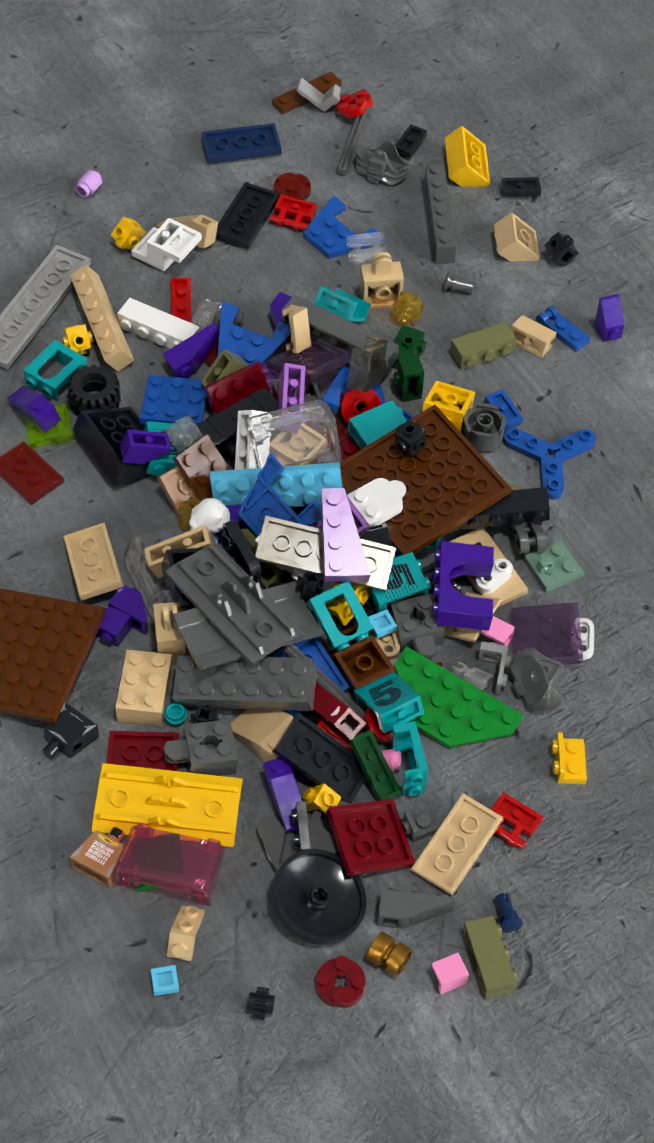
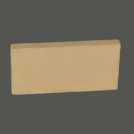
[63,522,124,601]
[449,527,529,608]
[411,793,503,897]

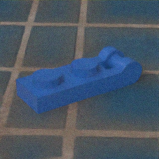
[536,306,590,352]

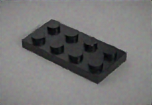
[216,182,280,249]
[272,712,366,804]

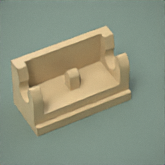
[282,304,311,354]
[511,315,557,358]

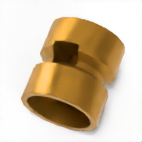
[366,931,413,977]

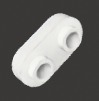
[475,559,513,594]
[571,618,594,660]

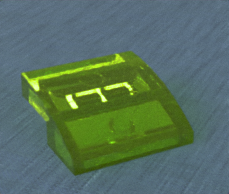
[24,404,74,449]

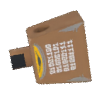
[70,827,126,889]

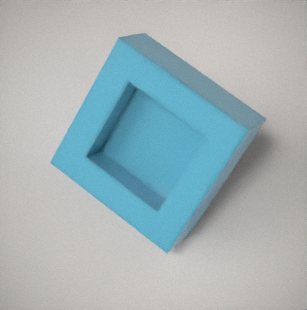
[368,609,397,639]
[151,965,179,996]

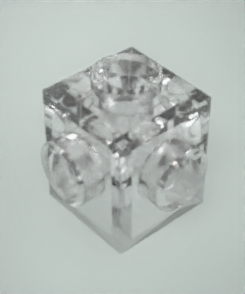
[164,415,203,453]

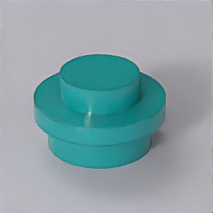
[164,703,187,726]

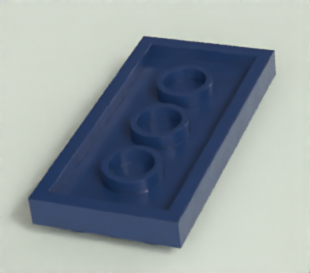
[202,123,282,163]

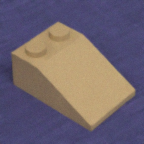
[231,709,293,762]

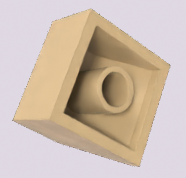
[494,212,540,262]

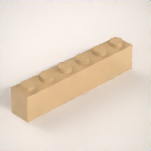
[70,264,134,372]

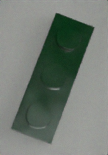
[348,730,402,801]

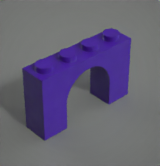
[432,541,494,631]

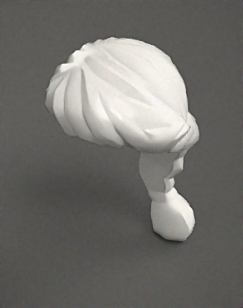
[188,498,230,534]

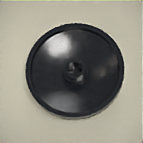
[271,849,366,945]

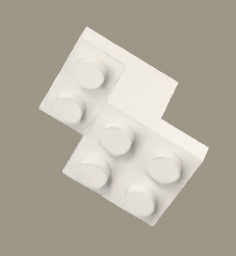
[132,218,202,271]

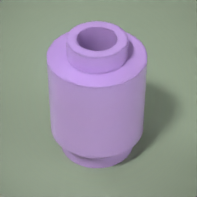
[75,170,102,198]

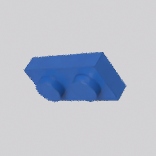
[484,389,523,430]

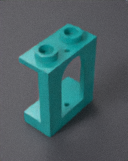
[23,340,88,402]
[306,580,374,652]
[390,721,428,796]

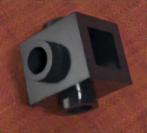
[544,232,579,266]
[394,419,426,459]

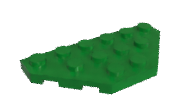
[394,646,524,749]

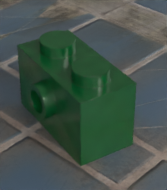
[391,325,427,369]
[394,354,424,402]

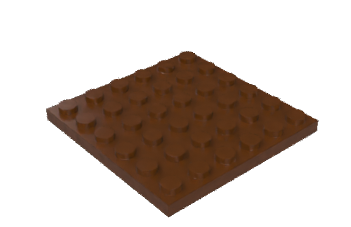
[340,404,511,555]
[0,588,106,723]

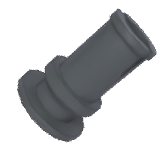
[444,272,475,294]

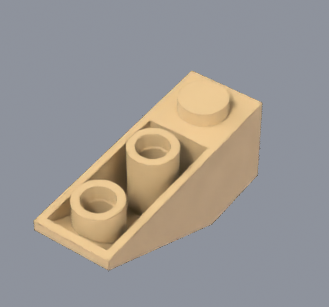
[157,215,218,248]

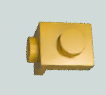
[302,783,341,815]

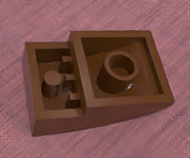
[322,624,396,690]

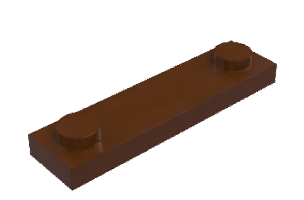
[272,71,342,115]

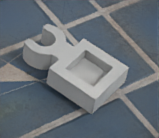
[450,662,493,690]

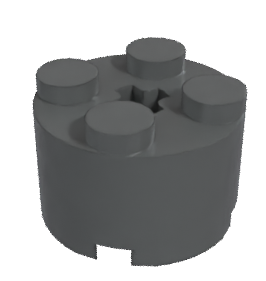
[462,403,506,452]

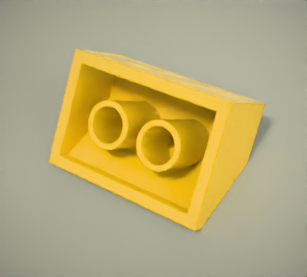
[445,126,490,187]

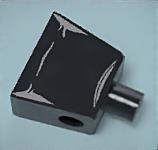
[42,702,99,759]

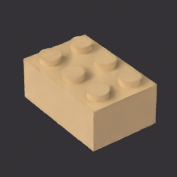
[115,650,173,727]

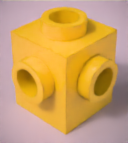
[111,216,146,250]
[62,324,93,355]

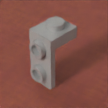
[297,78,341,112]
[478,642,511,695]

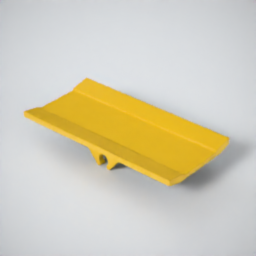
[92,763,243,848]

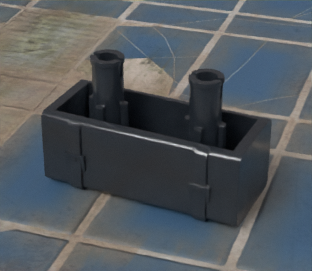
[195,387,279,461]

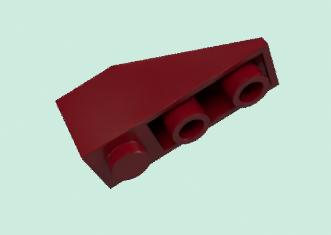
[313,683,366,742]

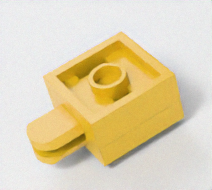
[422,381,475,432]

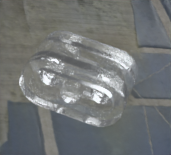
[346,232,387,265]

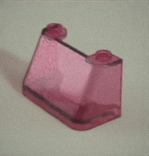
[113,823,225,906]

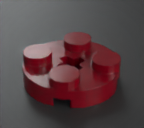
[316,956,366,1008]

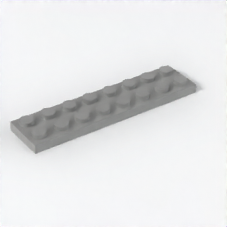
[0,245,91,369]

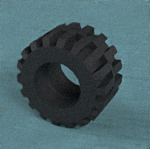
[67,365,121,415]

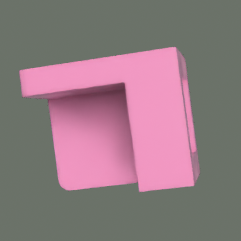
[481,616,515,646]
[432,953,469,994]

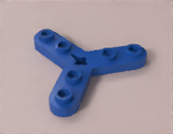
[503,428,596,500]

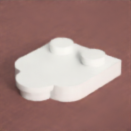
[347,478,406,527]

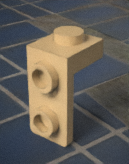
[167,905,205,962]

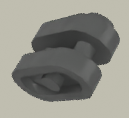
[510,522,550,554]

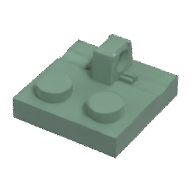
[523,540,584,593]

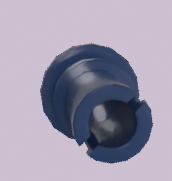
[495,893,523,933]

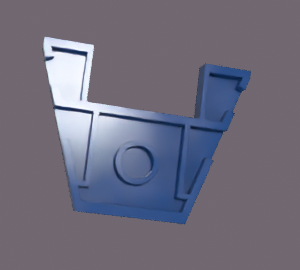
[303,196,384,259]
[218,302,291,367]
[319,366,386,412]
[237,453,321,536]

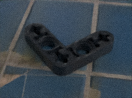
[221,519,261,576]

